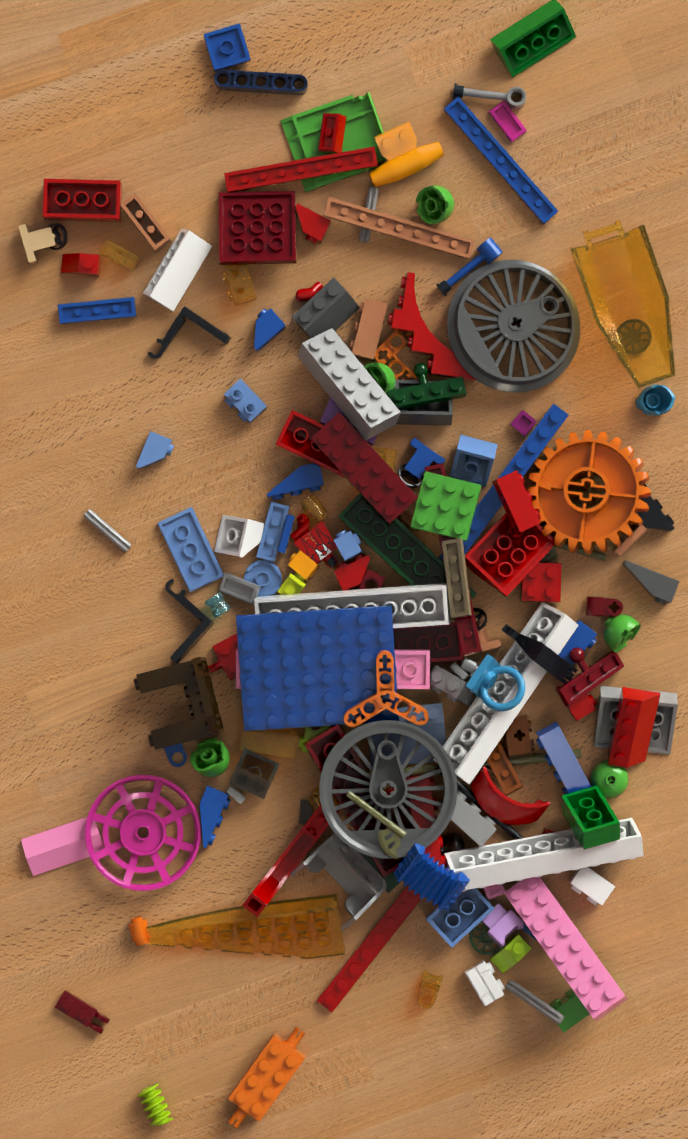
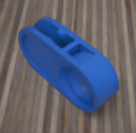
[164,743,187,767]

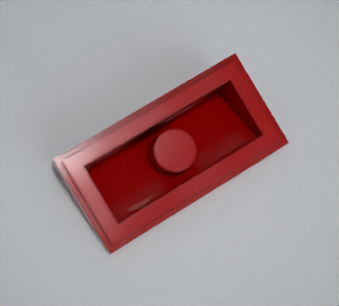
[318,113,346,153]

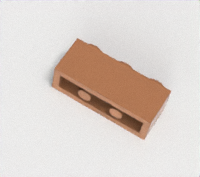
[120,193,171,253]
[349,298,388,361]

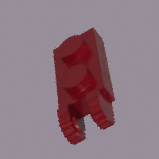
[55,990,110,1034]

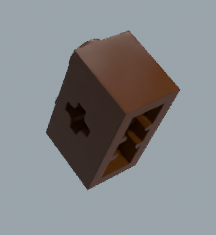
[505,715,535,759]

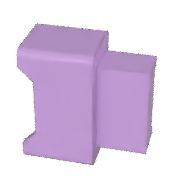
[482,903,525,948]

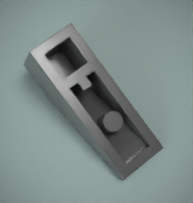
[623,560,680,605]

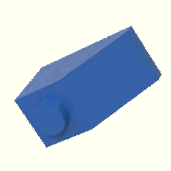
[254,308,286,352]

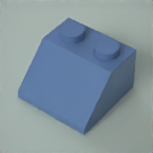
[449,435,498,487]

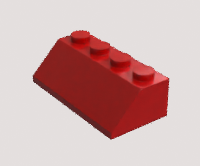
[275,410,345,478]
[607,687,660,768]

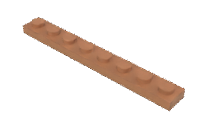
[323,197,475,260]

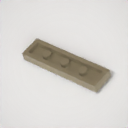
[442,538,472,618]

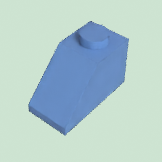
[136,431,174,469]

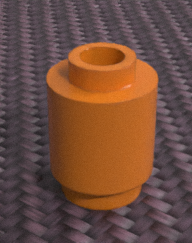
[128,916,151,946]

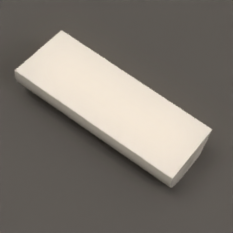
[143,228,212,311]

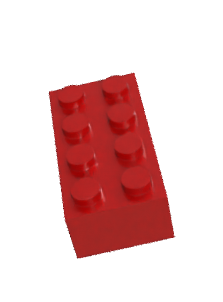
[43,179,122,222]

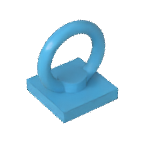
[466,654,525,711]

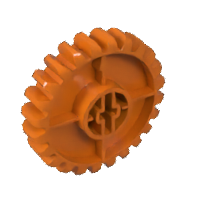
[526,430,651,555]

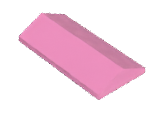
[21,817,105,876]

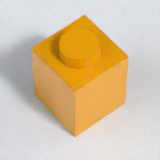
[288,550,319,582]

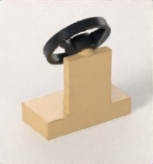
[18,223,67,265]

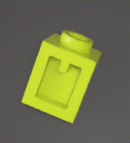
[277,573,306,595]

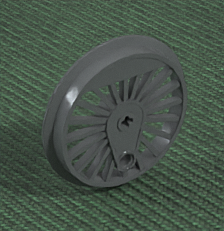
[447,260,580,393]
[319,720,457,859]

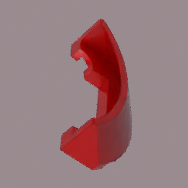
[470,766,550,825]

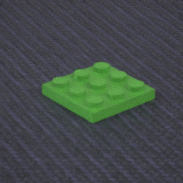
[410,471,482,542]

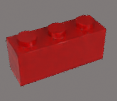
[492,470,541,534]

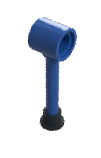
[436,237,503,296]

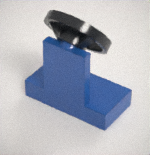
[397,438,445,488]

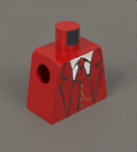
[294,521,338,569]

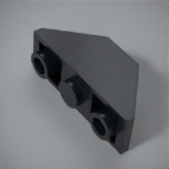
[637,484,675,531]

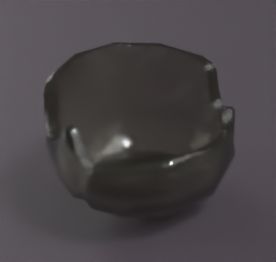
[440,832,465,856]

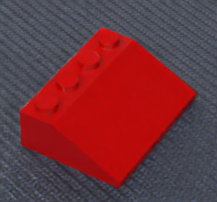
[465,513,555,597]

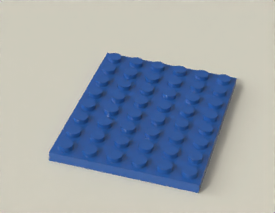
[236,605,399,731]

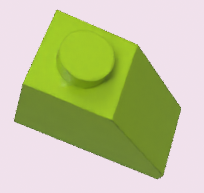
[490,933,532,973]

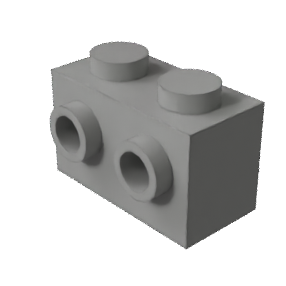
[430,665,471,704]

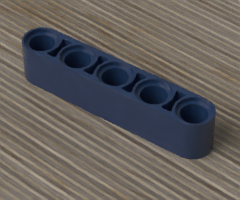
[214,70,308,95]

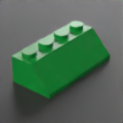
[490,0,576,77]

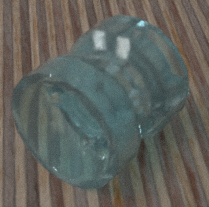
[205,592,231,618]

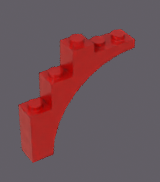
[387,272,476,382]

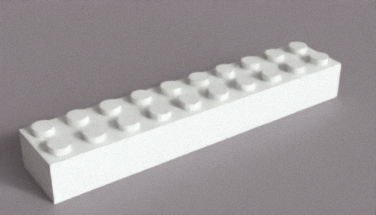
[254,583,451,628]
[434,602,579,785]
[444,818,644,892]

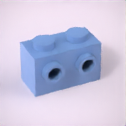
[224,378,267,423]
[334,530,362,561]

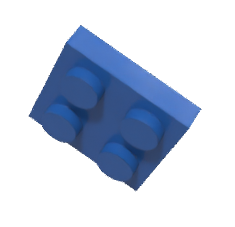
[203,23,251,72]

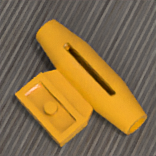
[369,121,444,187]

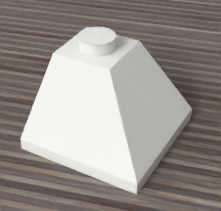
[214,515,264,557]

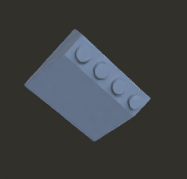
[366,703,446,766]

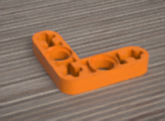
[375,331,418,380]

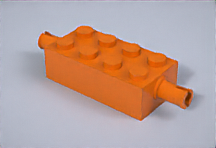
[228,1027,306,1128]

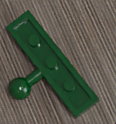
[387,363,467,409]

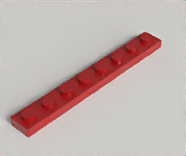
[224,146,378,192]
[317,885,421,1012]

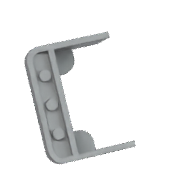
[290,833,386,931]

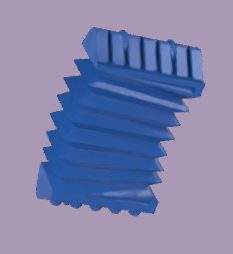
[394,843,470,910]

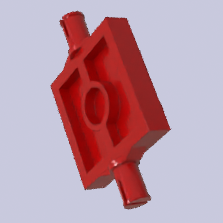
[208,633,238,681]

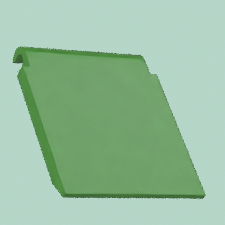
[281,92,387,192]

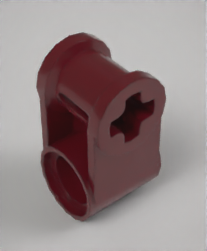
[586,597,623,617]

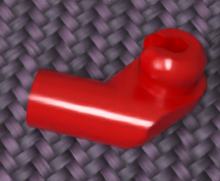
[295,282,323,302]
[290,514,310,541]

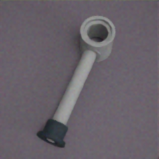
[453,83,526,110]

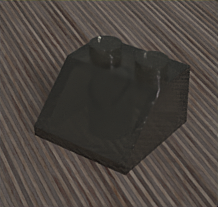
[229,748,280,799]

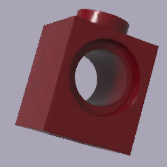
[359,569,385,589]

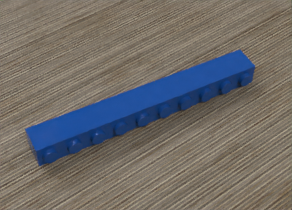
[439,403,568,562]

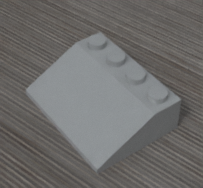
[594,686,678,754]

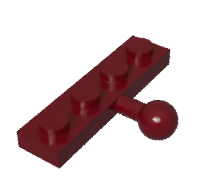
[556,648,624,707]

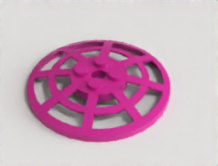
[85,775,201,891]

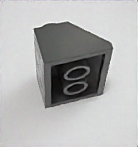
[292,277,359,339]
[395,380,453,426]

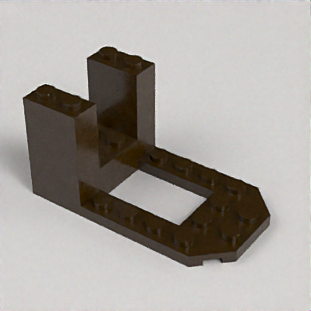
[134,657,224,750]

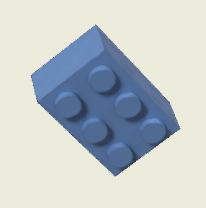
[425,888,495,948]

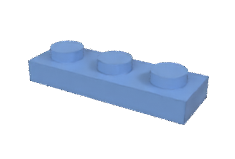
[256,502,290,562]

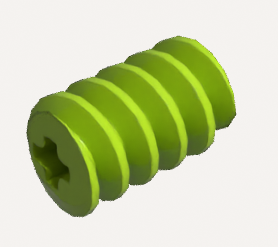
[137,1083,174,1126]

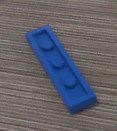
[58,297,136,324]

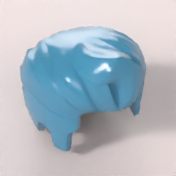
[635,384,675,416]

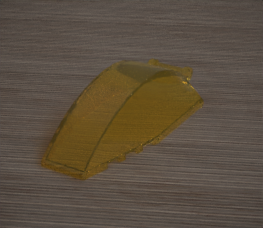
[570,220,675,388]

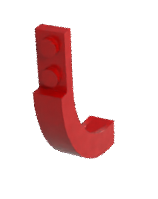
[242,804,341,917]

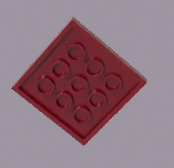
[219,191,296,265]

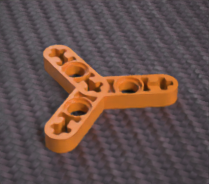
[344,650,429,727]

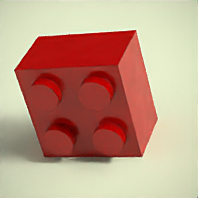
[521,563,562,603]

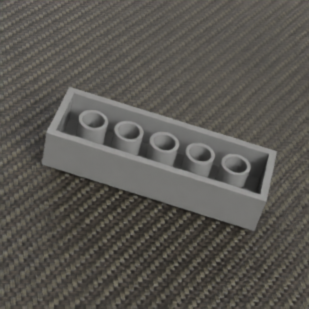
[297,328,401,440]

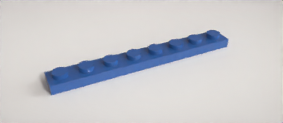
[444,96,558,225]

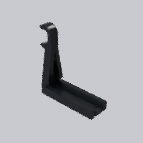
[148,306,231,359]
[166,579,214,664]
[502,624,578,684]

